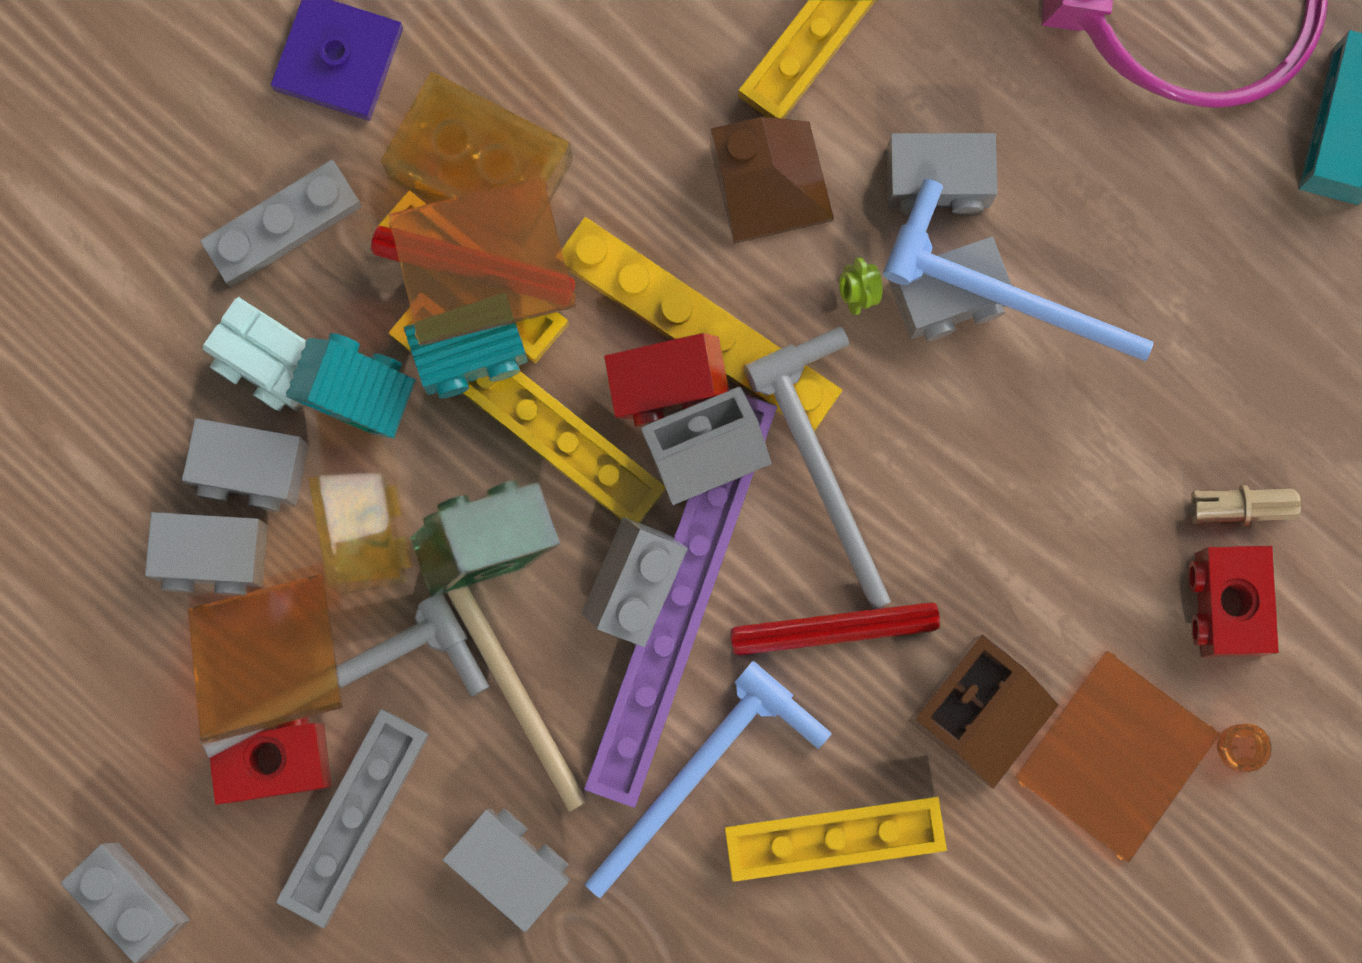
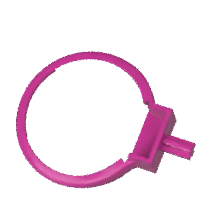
[1042,0,1328,108]

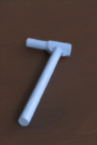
[883,179,1154,361]
[584,661,832,898]

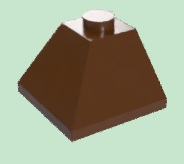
[710,117,834,244]

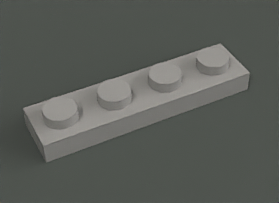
[276,709,430,928]

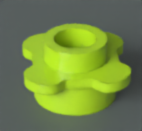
[839,257,883,315]

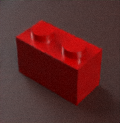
[604,333,729,427]

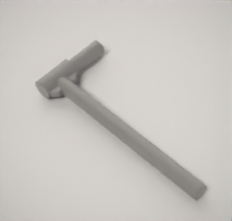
[743,327,891,609]
[199,592,490,758]

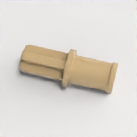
[1190,485,1301,527]

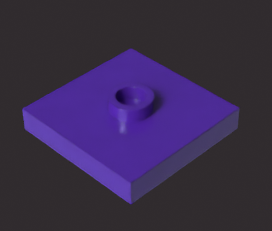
[271,0,403,121]

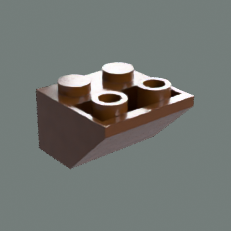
[908,634,1059,789]

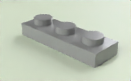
[200,159,363,288]

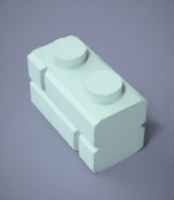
[203,297,306,412]

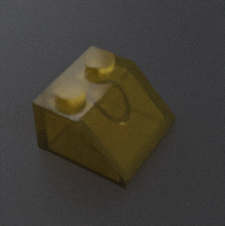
[308,473,412,595]

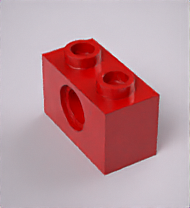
[1188,546,1279,658]
[209,714,332,805]

